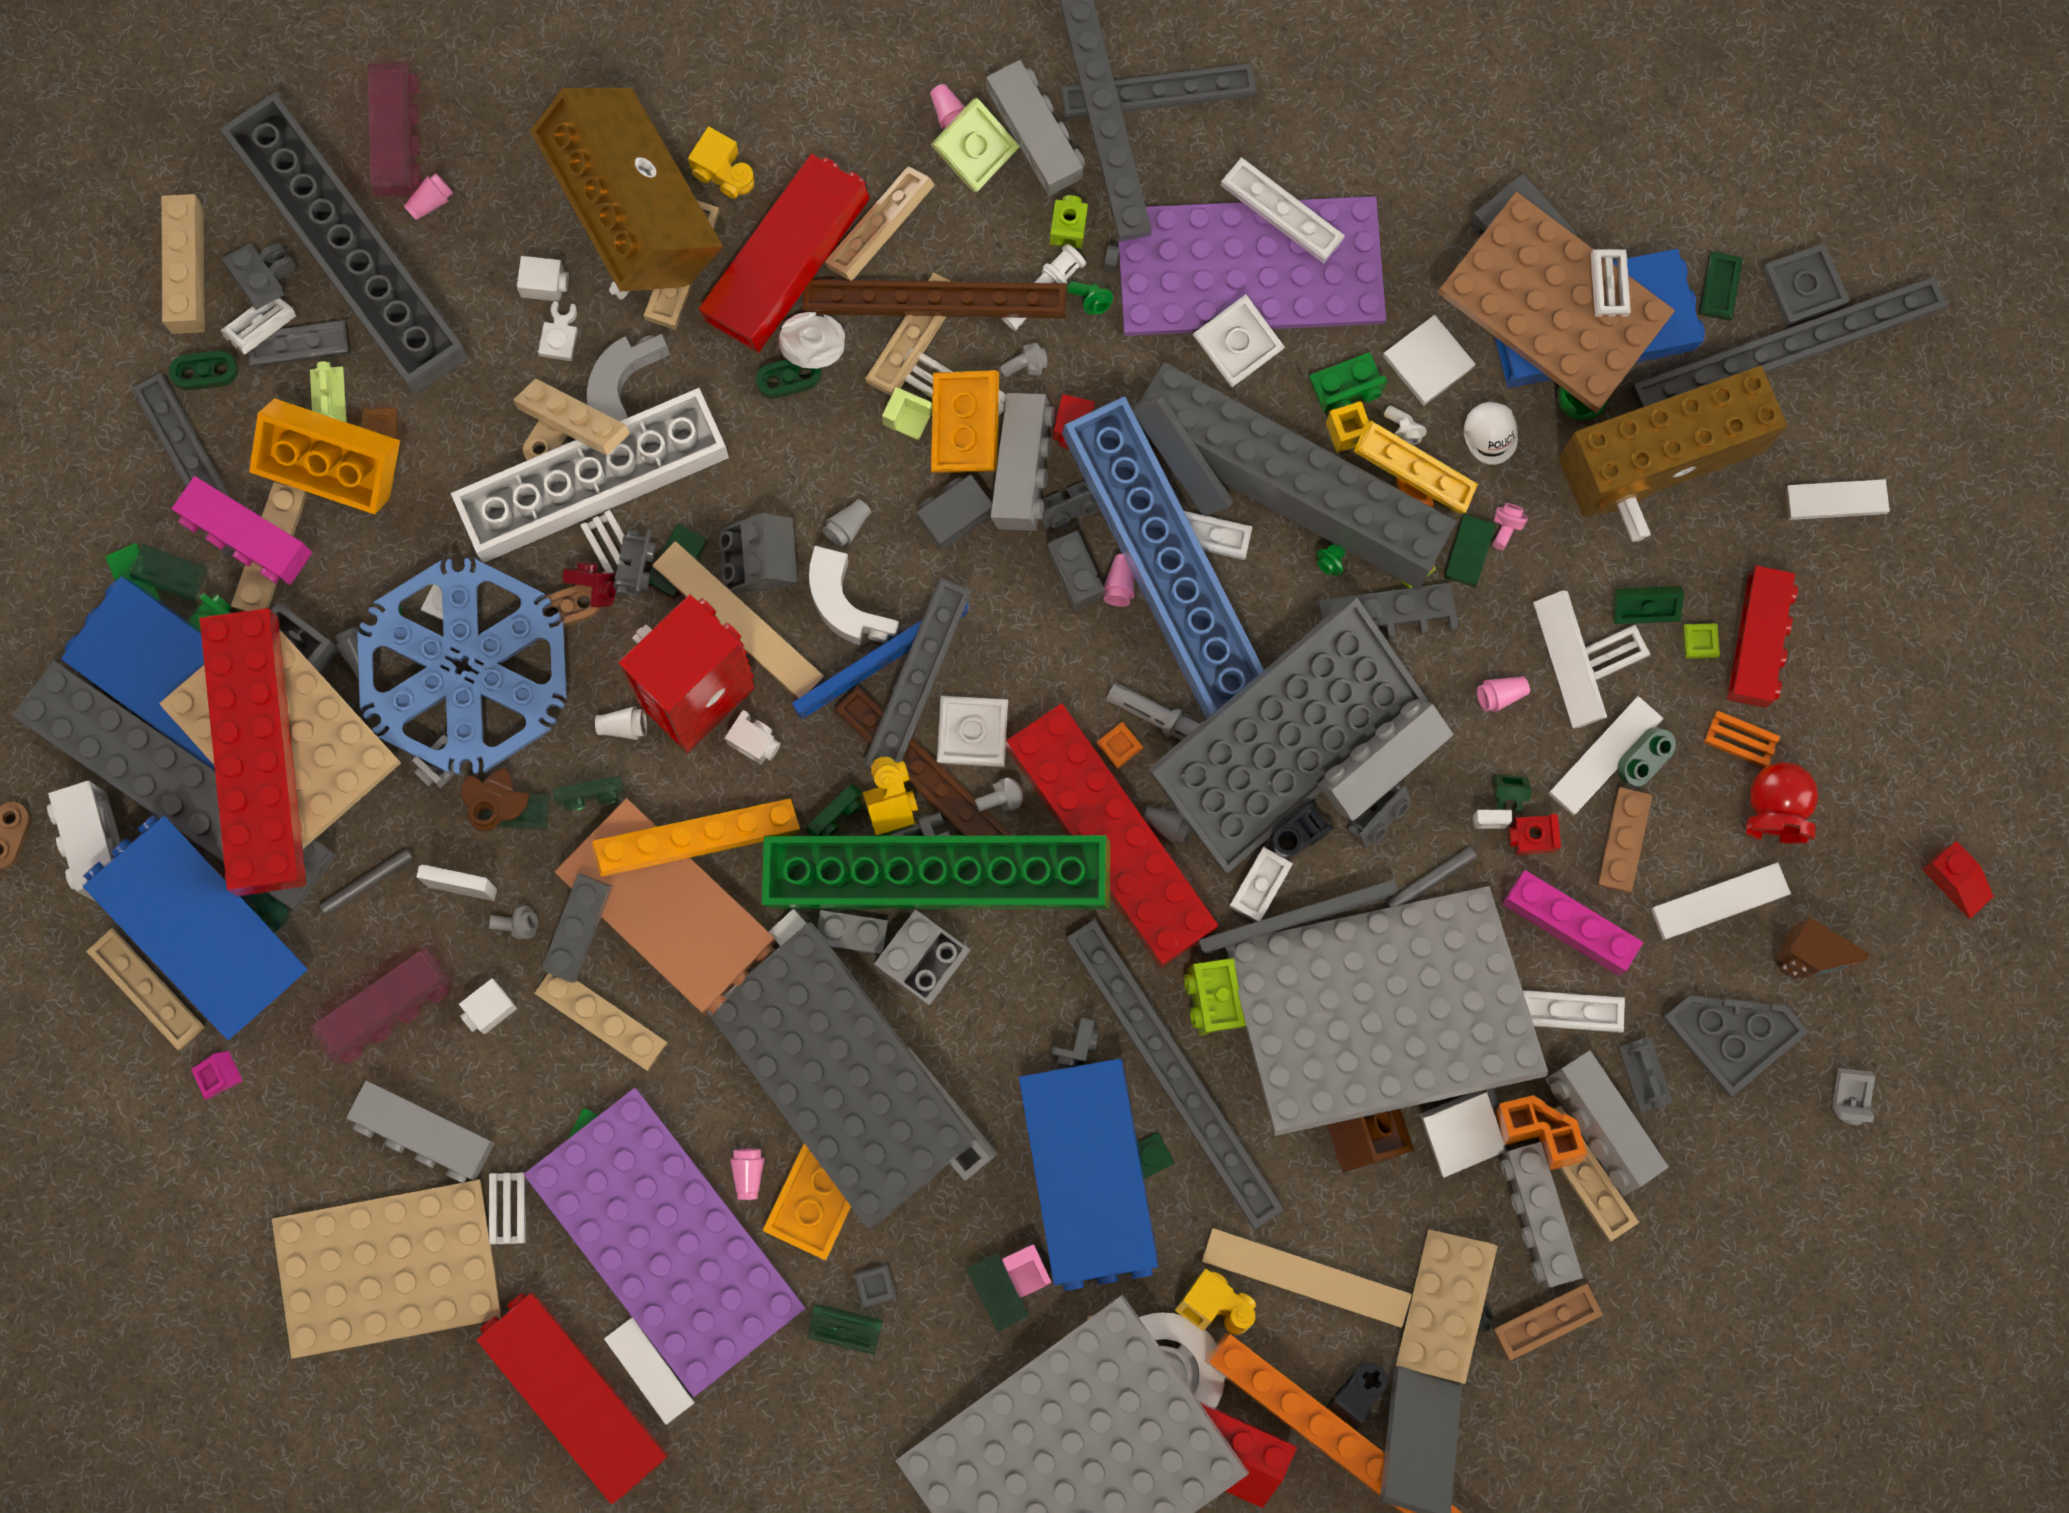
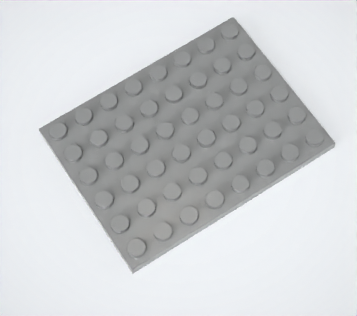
[1225,886,1548,1136]
[895,1295,1249,1513]

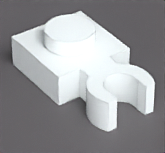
[538,301,578,361]

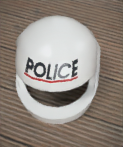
[1464,402,1518,465]

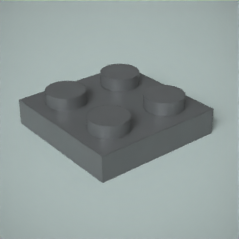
[1762,243,1850,327]

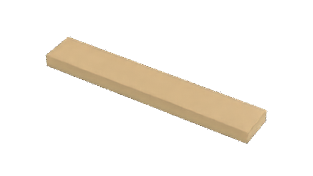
[652,541,824,699]
[1202,1228,1412,1328]

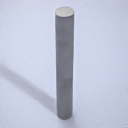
[1385,847,1477,908]
[319,848,414,916]

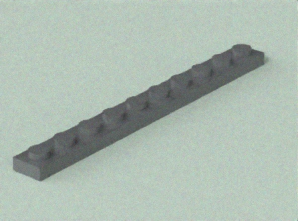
[1059,0,1152,242]
[1631,276,1948,408]
[1066,919,1284,1229]

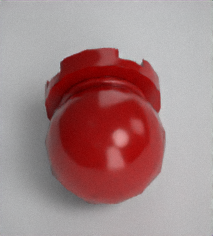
[1745,762,1819,844]

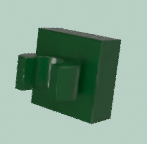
[1493,774,1532,813]

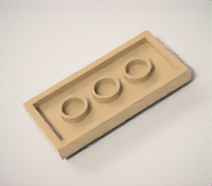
[1396,1229,1498,1384]

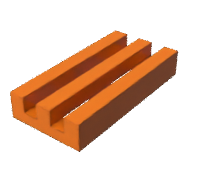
[1704,711,1780,768]

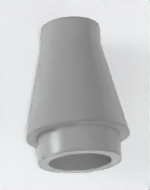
[823,499,871,548]

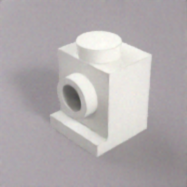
[725,710,781,765]

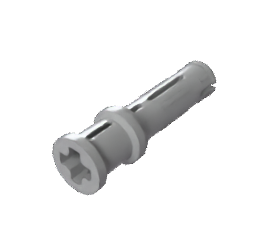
[1106,682,1203,740]

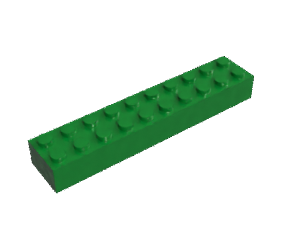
[762,835,1111,909]

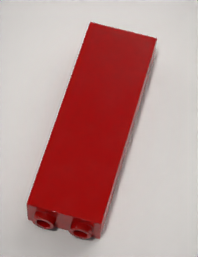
[699,154,870,353]
[476,1293,669,1505]

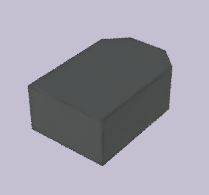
[1104,245,1119,273]

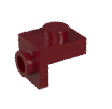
[562,562,616,608]

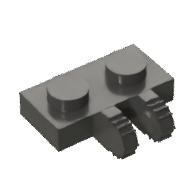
[221,243,296,310]

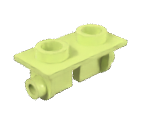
[310,361,347,422]

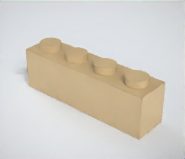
[161,194,205,334]

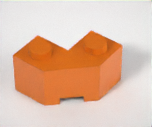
[1495,1095,1587,1170]

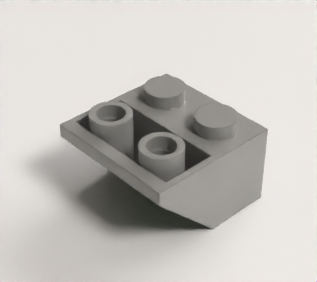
[874,909,971,1006]

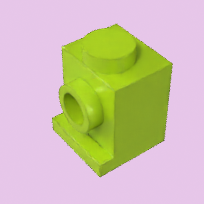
[1050,195,1088,249]

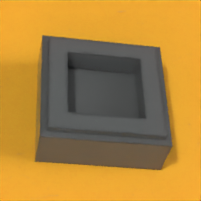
[854,1264,897,1308]

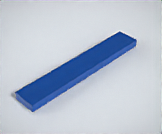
[792,602,969,719]

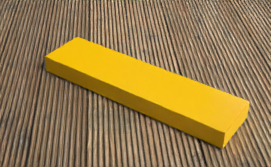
[1353,421,1478,514]

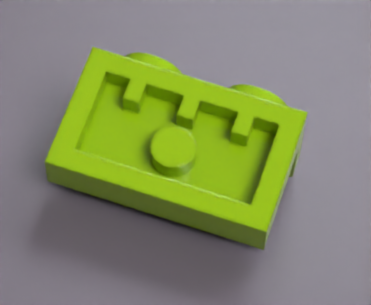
[1184,958,1246,1036]

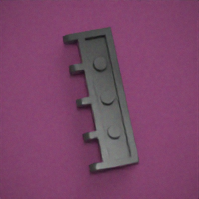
[1318,583,1458,639]

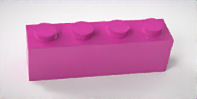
[171,476,313,585]
[1502,870,1644,976]

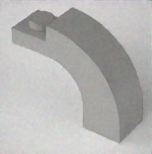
[587,334,670,421]

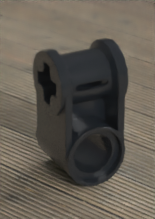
[1269,801,1335,861]
[1326,1362,1388,1430]

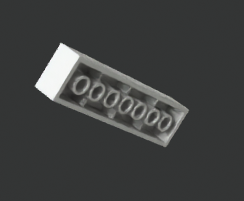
[451,388,729,563]

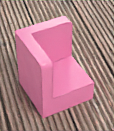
[1002,1244,1051,1297]

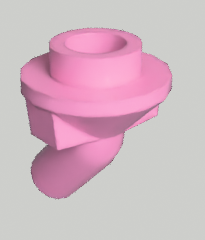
[1492,503,1528,550]

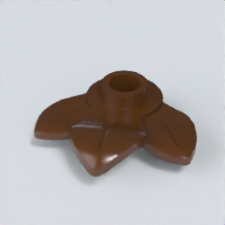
[461,768,529,832]

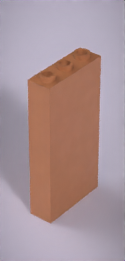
[555,798,776,1016]

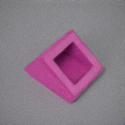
[191,1051,243,1100]

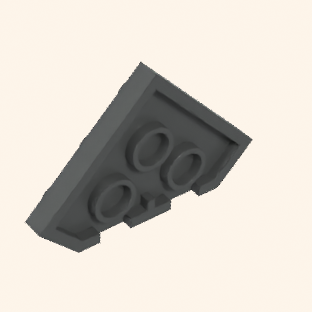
[1662,995,1809,1098]

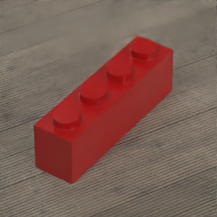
[1727,566,1798,708]

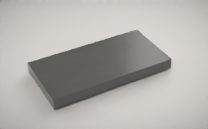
[1380,1366,1462,1513]

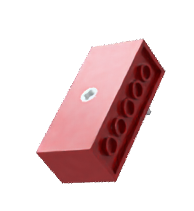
[618,594,755,754]

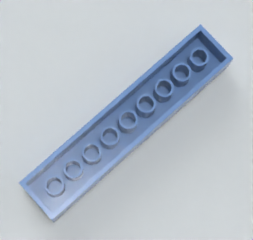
[1062,396,1264,719]

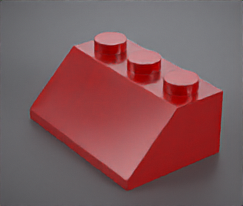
[1198,1400,1297,1508]

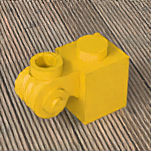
[688,126,755,199]
[863,756,918,836]
[1175,1269,1256,1335]

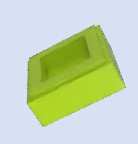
[1682,623,1720,659]

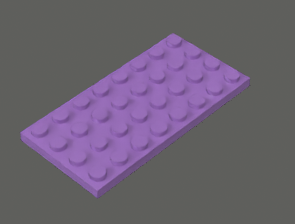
[1118,196,1386,336]
[523,1088,806,1397]

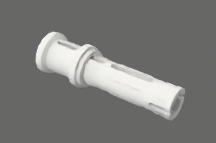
[1001,244,1086,331]

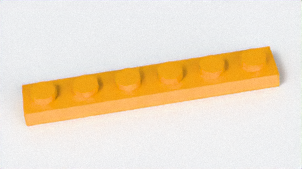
[591,798,800,877]

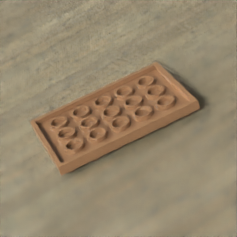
[1438,191,1675,413]

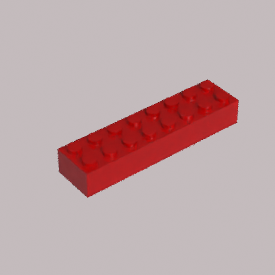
[200,608,307,896]
[1006,703,1219,969]

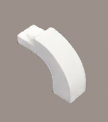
[809,546,899,645]

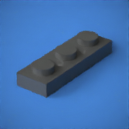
[541,873,613,983]

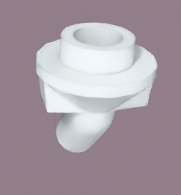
[1384,405,1427,445]

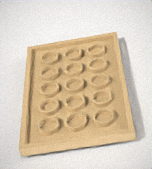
[159,630,401,849]
[272,1180,502,1359]

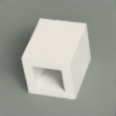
[517,256,569,302]
[459,978,518,1034]

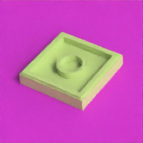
[930,98,1020,192]

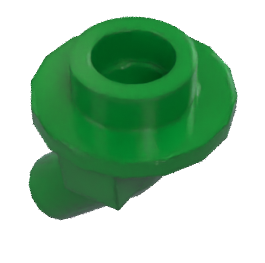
[1068,281,1113,315]
[1316,542,1345,576]

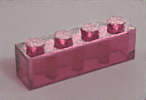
[368,62,421,198]
[310,947,454,1065]

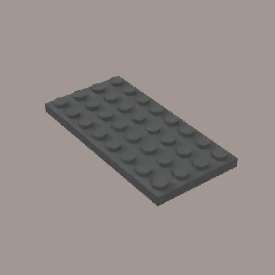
[1147,596,1428,874]
[707,923,977,1229]

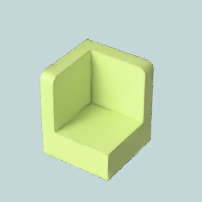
[882,387,932,440]

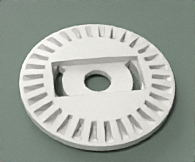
[1139,1312,1225,1408]

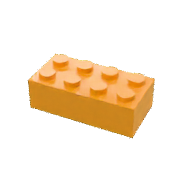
[249,398,400,515]

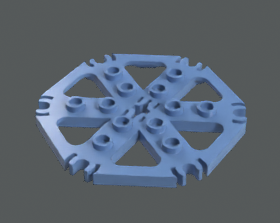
[357,558,567,775]

